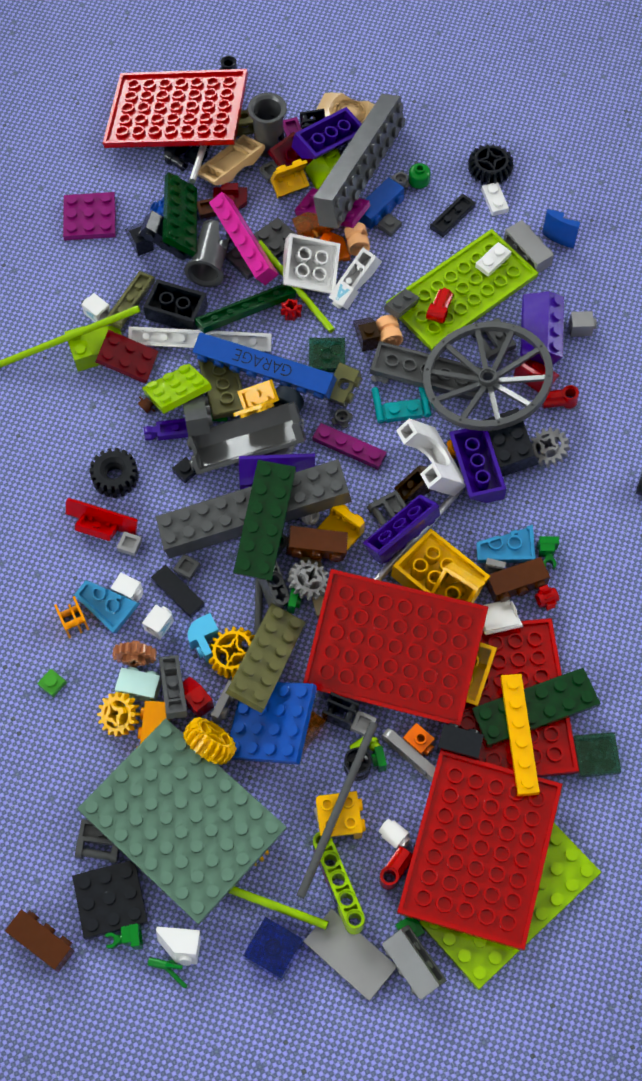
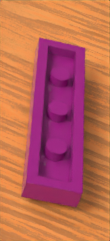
[312,423,387,470]

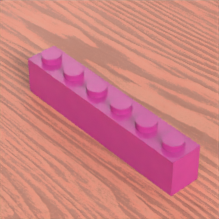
[209,192,279,286]

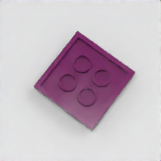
[63,192,116,241]

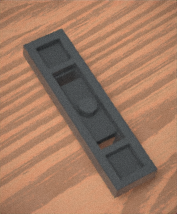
[159,655,187,719]

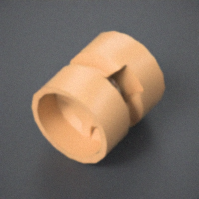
[344,222,370,256]
[376,315,403,346]

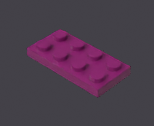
[295,188,370,228]

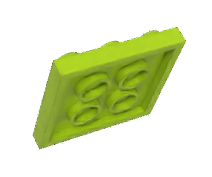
[142,363,212,414]

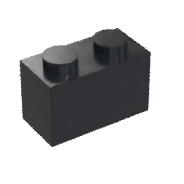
[436,723,484,760]

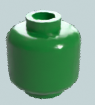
[408,163,431,189]

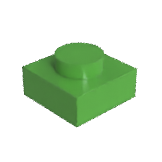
[37,669,67,698]

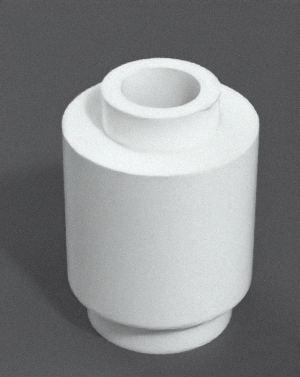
[379,819,411,849]

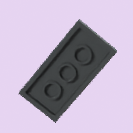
[225,217,295,280]

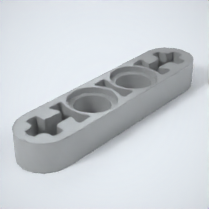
[381,728,436,783]

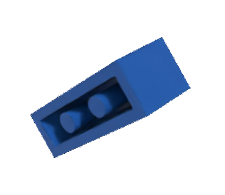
[359,177,404,230]

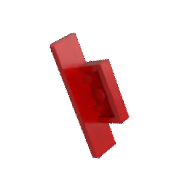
[65,498,138,541]

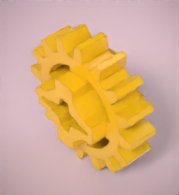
[97,692,140,737]

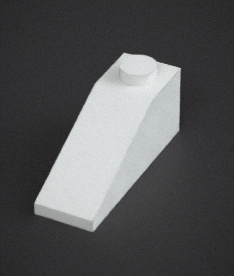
[336,247,382,290]

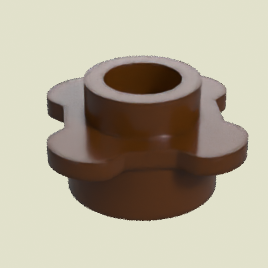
[137,396,155,413]

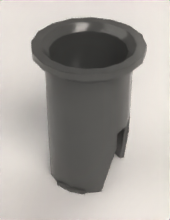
[248,93,287,157]
[184,220,231,288]

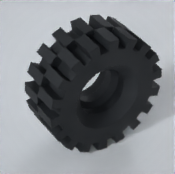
[89,448,139,498]

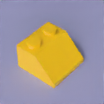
[430,562,485,603]

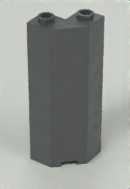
[187,401,306,475]

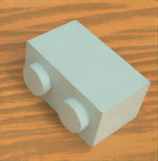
[115,667,162,702]

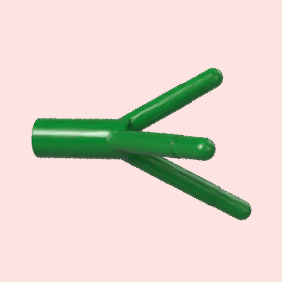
[147,956,199,988]

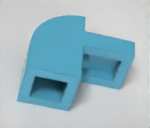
[188,613,219,663]

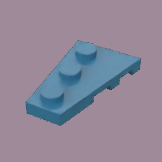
[476,525,536,563]
[74,580,140,633]

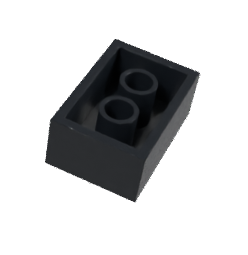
[143,279,208,330]
[485,407,538,477]

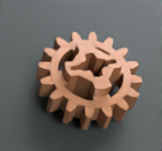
[112,641,157,668]

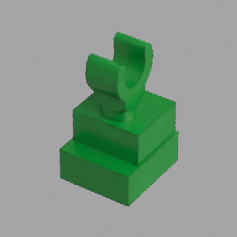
[537,536,559,570]
[105,923,143,950]

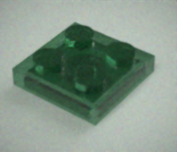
[309,338,345,372]
[573,732,621,777]

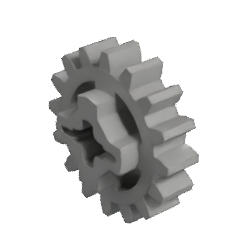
[531,427,570,468]
[287,559,329,601]

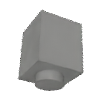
[569,311,597,337]

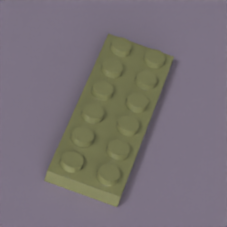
[226,603,306,713]

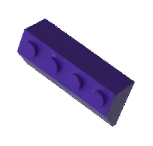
[291,107,362,159]
[520,291,564,365]
[449,428,506,503]
[239,453,315,490]
[363,494,440,564]

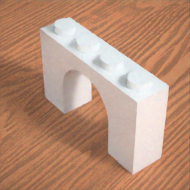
[396,418,466,496]

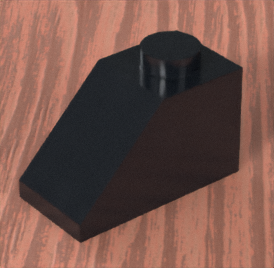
[125,223,154,256]

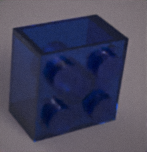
[243,917,303,982]

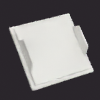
[483,599,523,635]

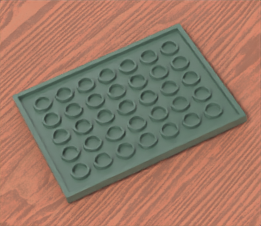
[77,718,287,925]

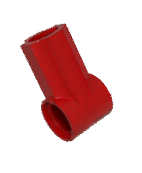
[426,288,453,324]
[542,385,579,409]
[379,846,413,890]

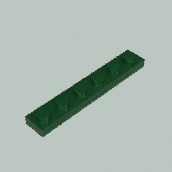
[195,284,296,333]

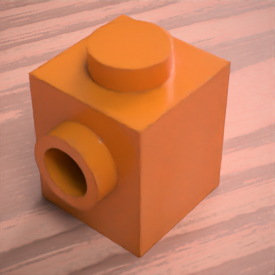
[403,723,435,756]

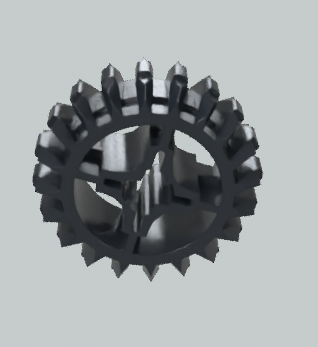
[468,143,514,184]

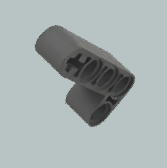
[258,534,290,609]

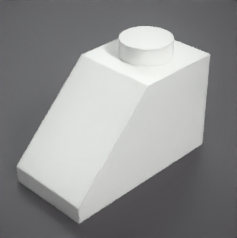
[156,927,201,966]

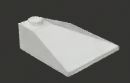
[283,233,341,294]

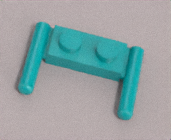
[371,386,432,424]

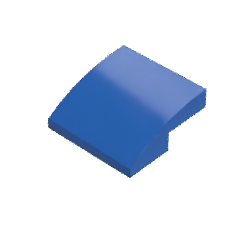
[542,209,580,249]

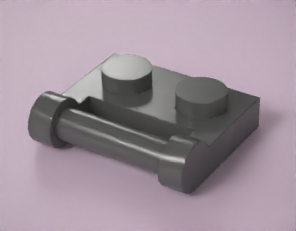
[472,317,516,361]
[367,490,406,527]
[75,819,119,863]

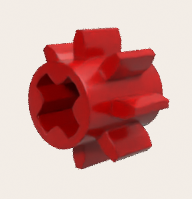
[280,299,302,321]
[535,585,559,611]

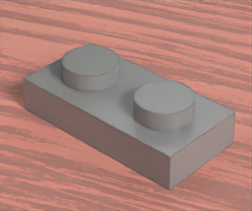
[211,680,236,724]

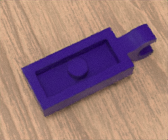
[143,418,188,441]

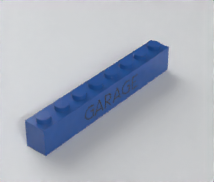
[192,332,337,400]

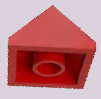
[514,359,559,392]

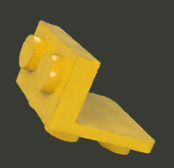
[270,159,310,198]
[233,379,279,418]
[317,504,365,551]
[316,791,366,839]

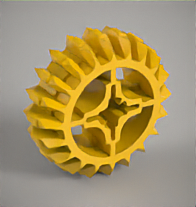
[209,626,255,679]
[183,717,237,765]

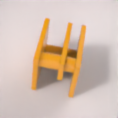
[54,596,90,639]

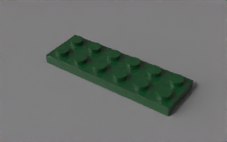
[162,172,197,257]
[233,460,296,581]
[471,668,601,748]

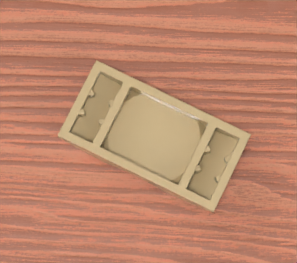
[313,92,375,123]
[198,134,265,186]

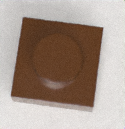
[197,198,217,219]

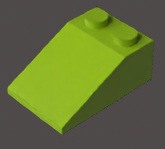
[65,326,122,372]

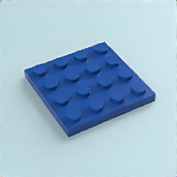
[230,682,317,765]

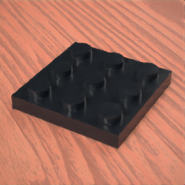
[72,860,148,940]

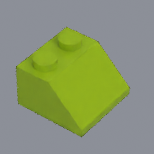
[305,148,341,190]

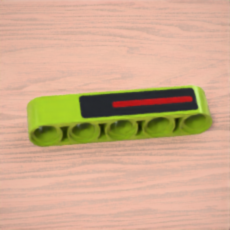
[313,832,365,935]

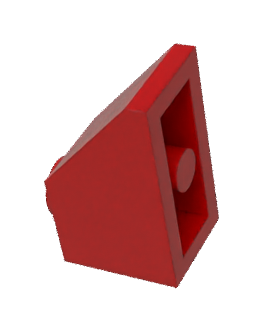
[183,676,214,718]

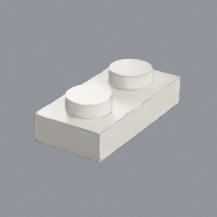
[481,182,509,216]
[475,242,512,277]

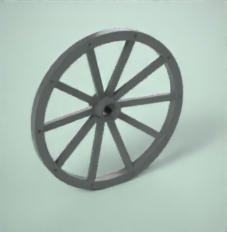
[423,321,553,431]

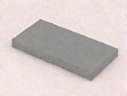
[303,909,397,1002]

